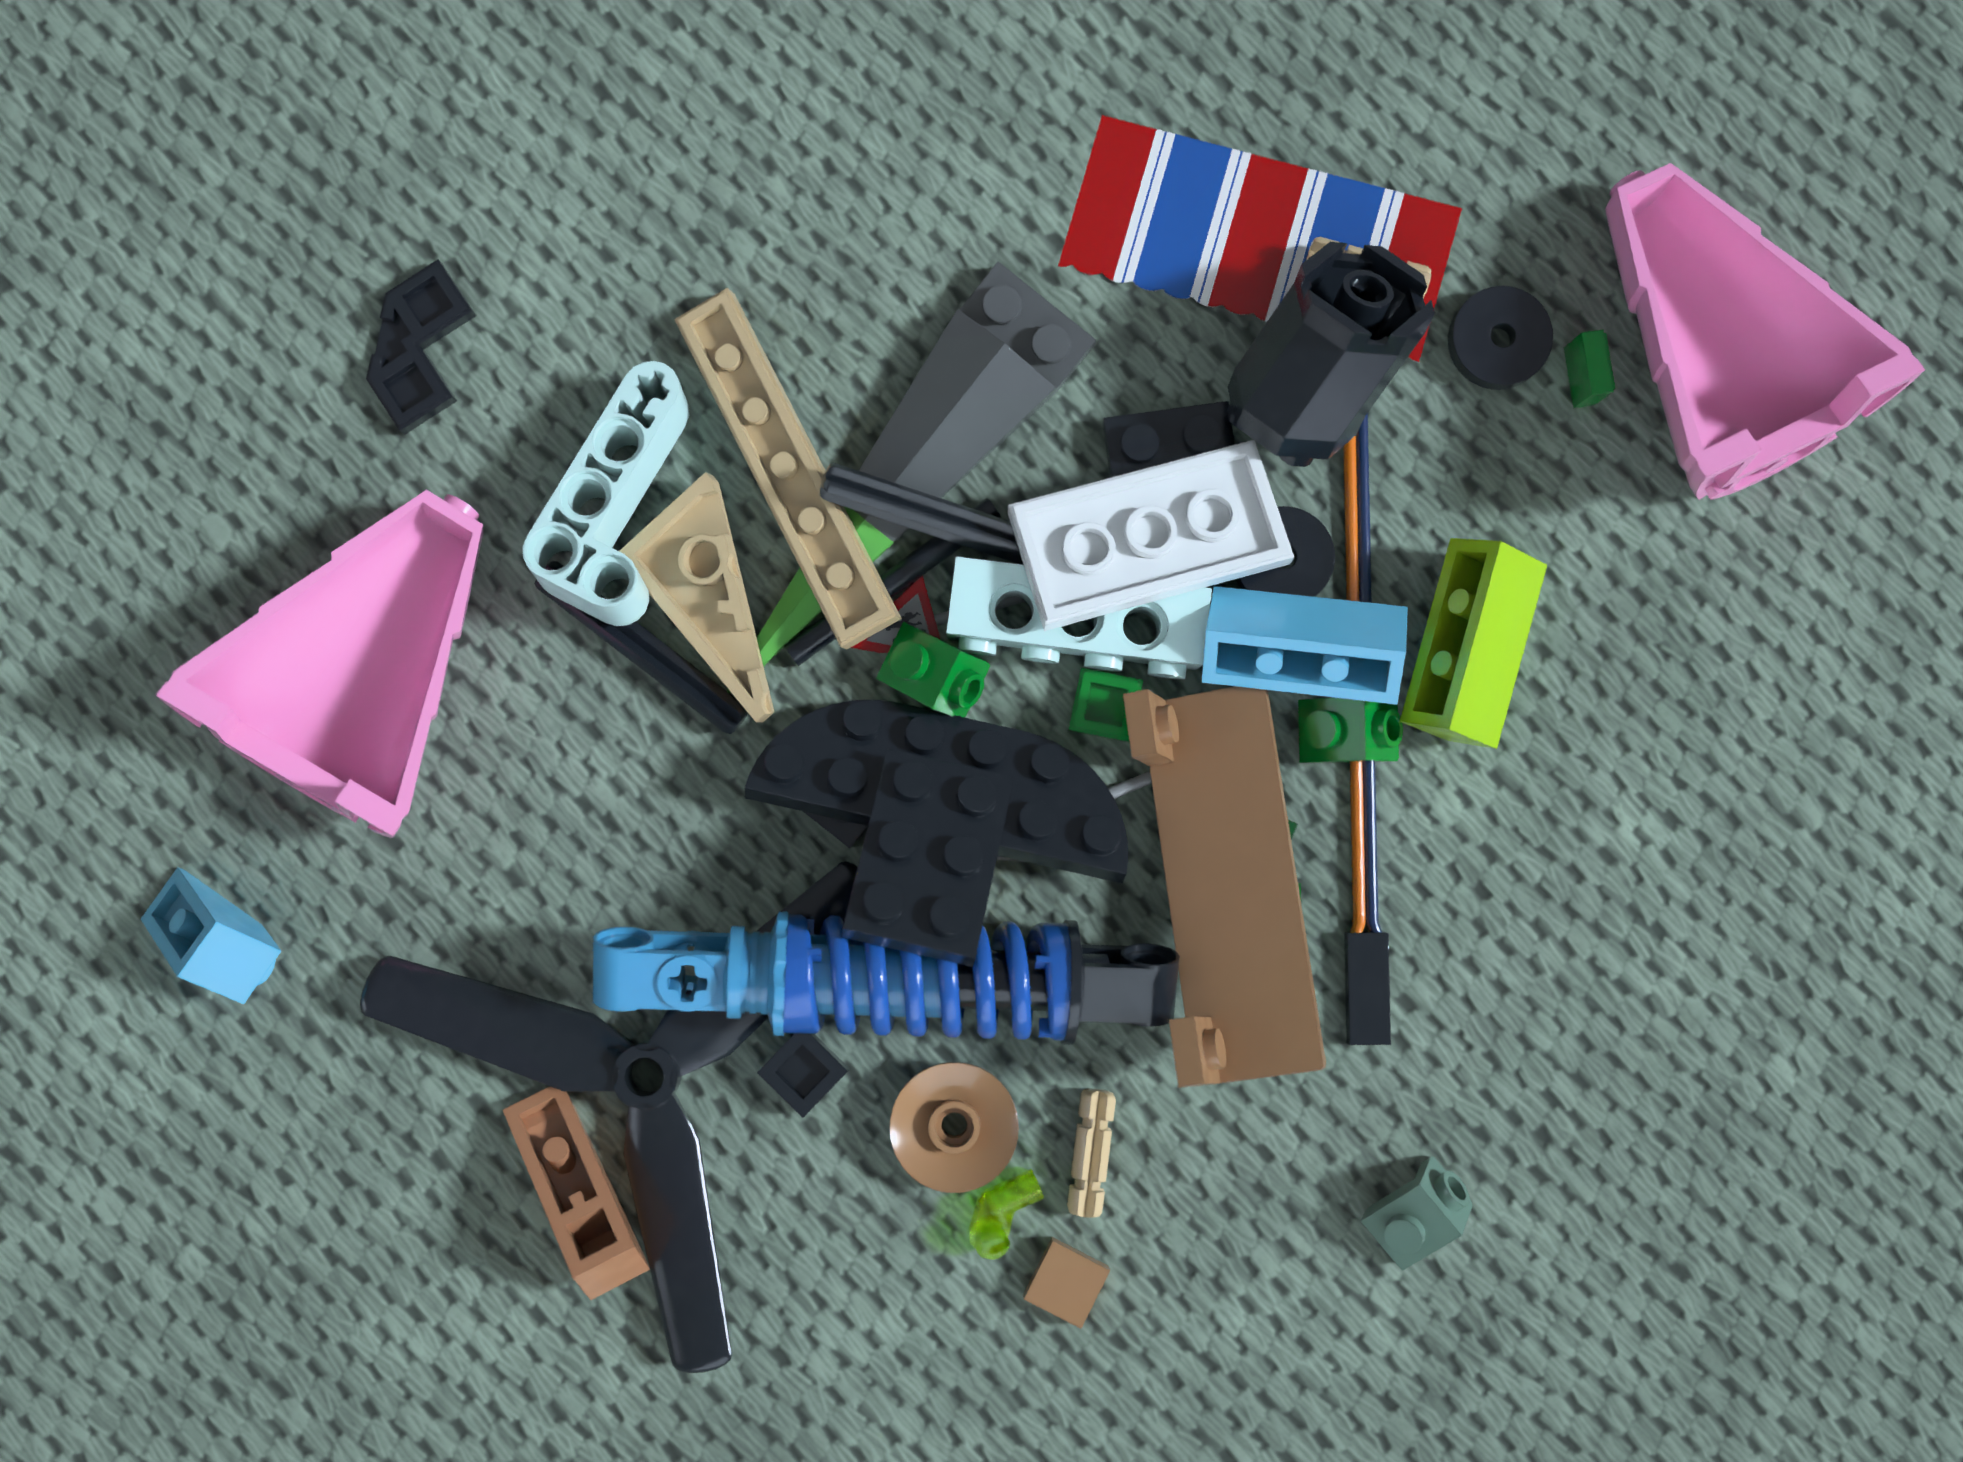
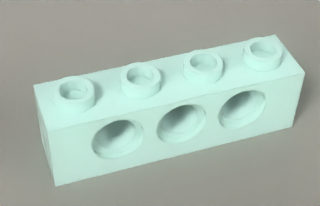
[946,557,1212,679]

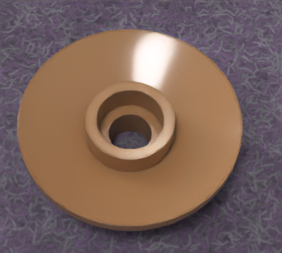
[890,1062,1019,1193]

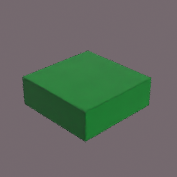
[1563,329,1616,408]
[1068,668,1143,743]

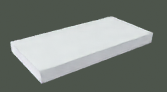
[1008,440,1294,631]

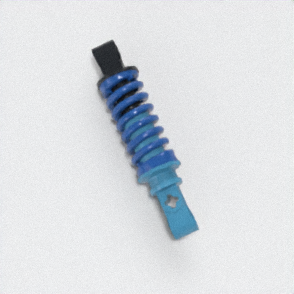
[593,912,1180,1045]

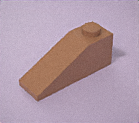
[503,1086,650,1300]

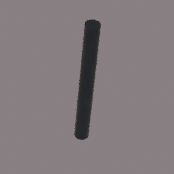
[784,498,1001,666]

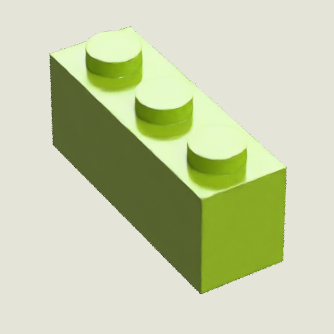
[1399,538,1547,749]

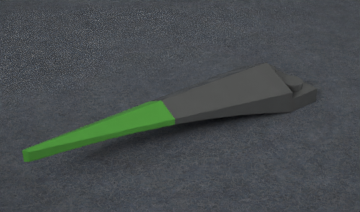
[727,262,1096,693]

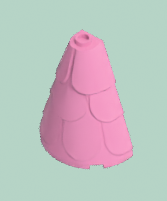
[1605,163,1925,500]
[156,490,483,838]

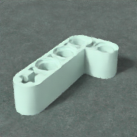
[523,361,690,626]

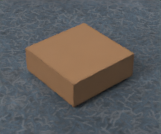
[1023,1237,1110,1329]

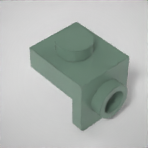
[1361,1156,1473,1271]

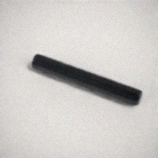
[820,463,1024,565]
[534,561,748,734]

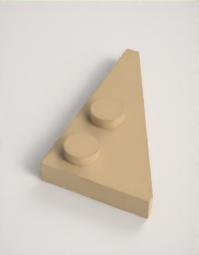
[619,472,774,723]

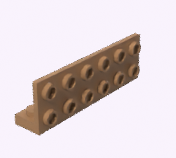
[1123,686,1326,1088]

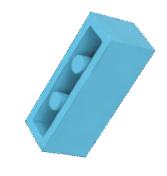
[1202,586,1408,705]

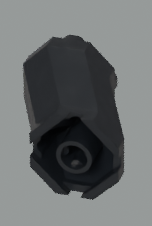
[1227,242,1435,467]

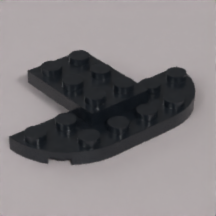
[744,699,1128,967]

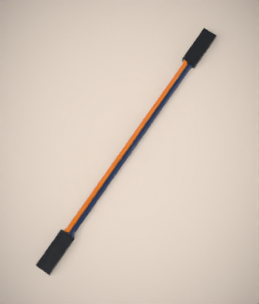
[1343,413,1391,1045]

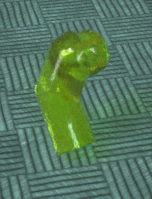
[968,1168,1045,1260]

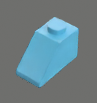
[141,867,281,1004]

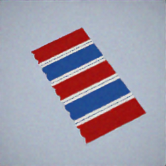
[1058,115,1462,362]

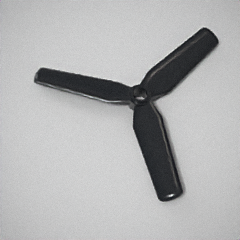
[360,861,858,1373]

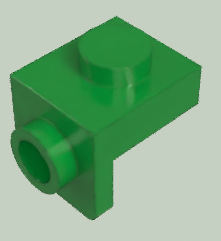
[876,622,990,717]
[1298,697,1403,763]

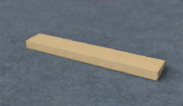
[674,288,902,650]

